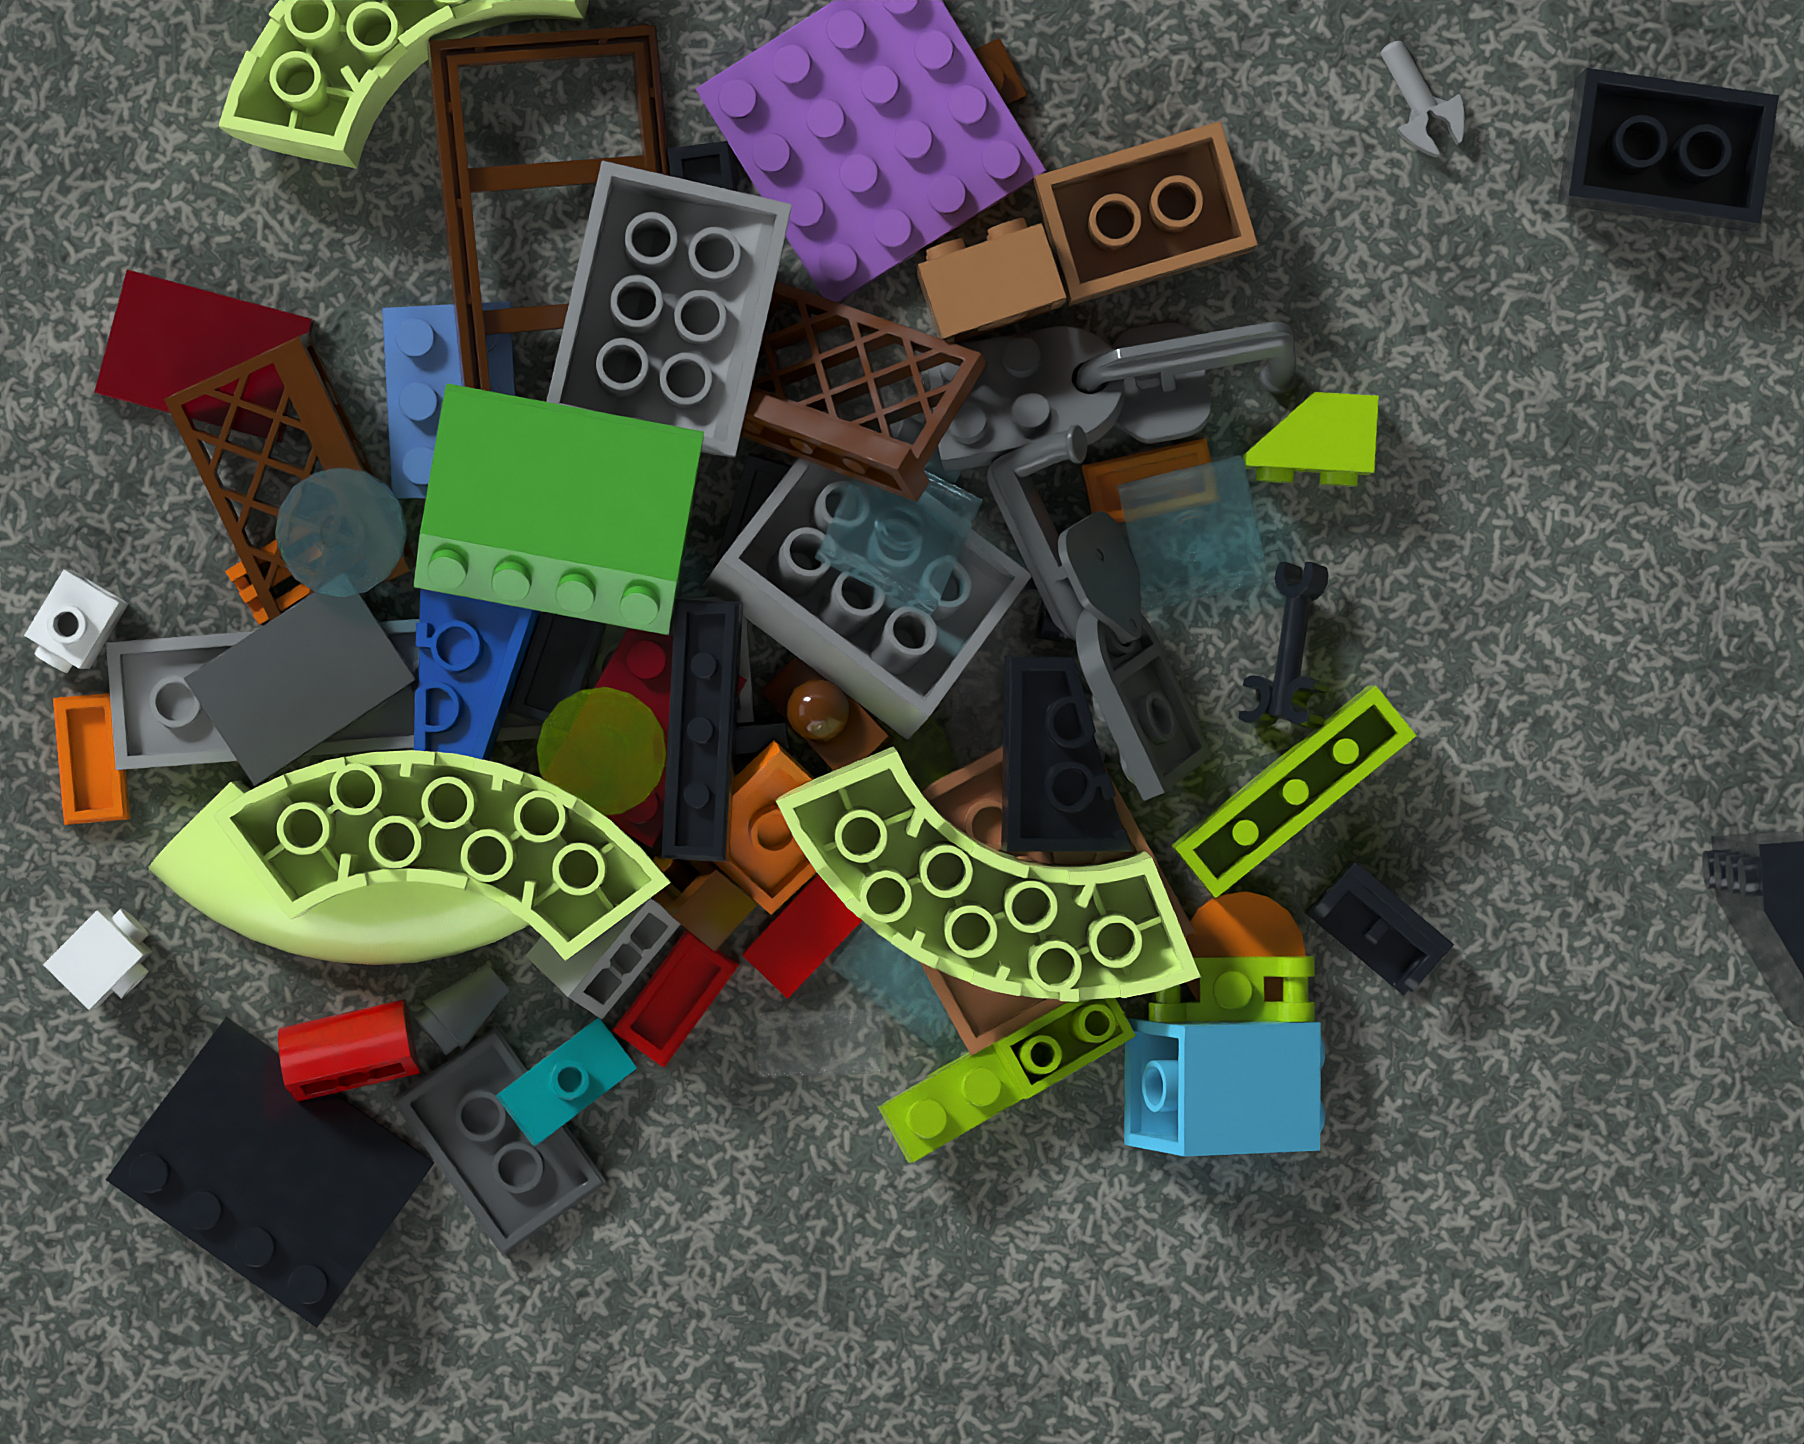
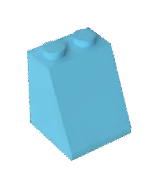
[1124,1018,1325,1157]

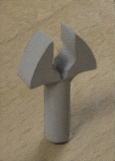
[1381,41,1465,157]

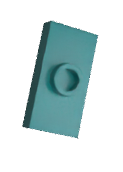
[495,1017,637,1147]

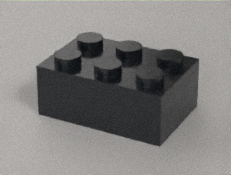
[1557,68,1779,231]

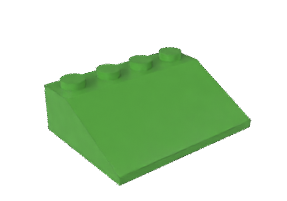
[413,383,704,635]

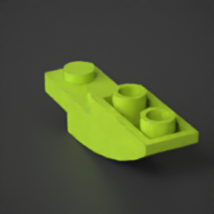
[878,998,1136,1163]

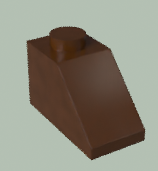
[627,830,758,951]

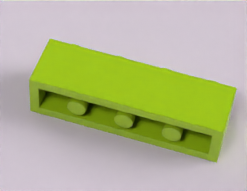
[1171,685,1417,898]

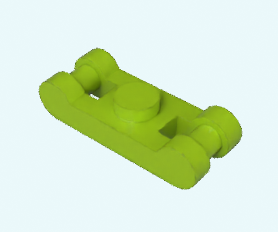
[1149,956,1315,1022]

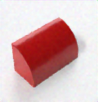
[278,999,421,1102]

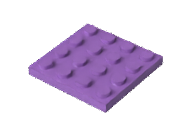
[695,0,1047,302]

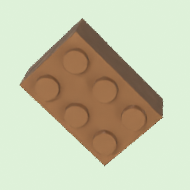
[1032,121,1258,307]

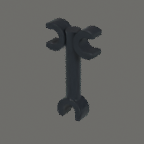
[1238,562,1330,729]

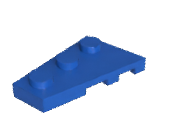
[414,588,540,761]

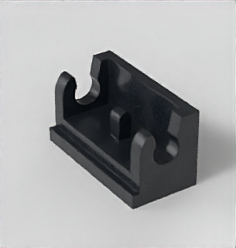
[1305,860,1454,995]

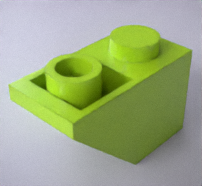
[1241,392,1379,487]

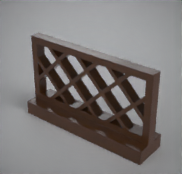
[740,280,987,502]
[164,332,416,621]

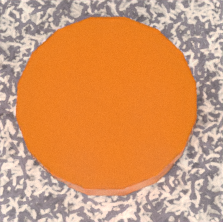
[1185,891,1306,1001]

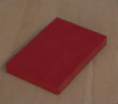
[94,269,315,443]

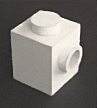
[24,569,129,673]
[43,907,152,1010]

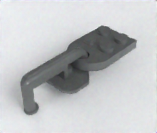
[927,322,1297,473]
[987,425,1213,801]

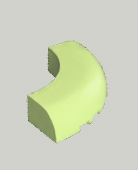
[219,0,589,169]
[776,746,1201,1002]
[211,750,671,961]
[149,780,530,965]

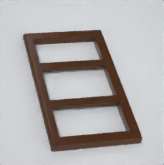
[427,23,671,391]

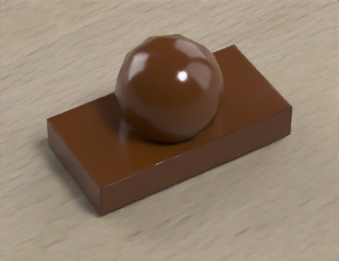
[760,656,894,771]

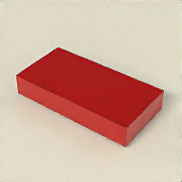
[742,874,862,999]
[613,930,740,1068]

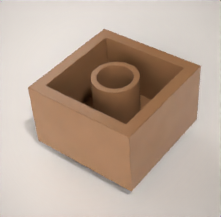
[917,218,1066,344]

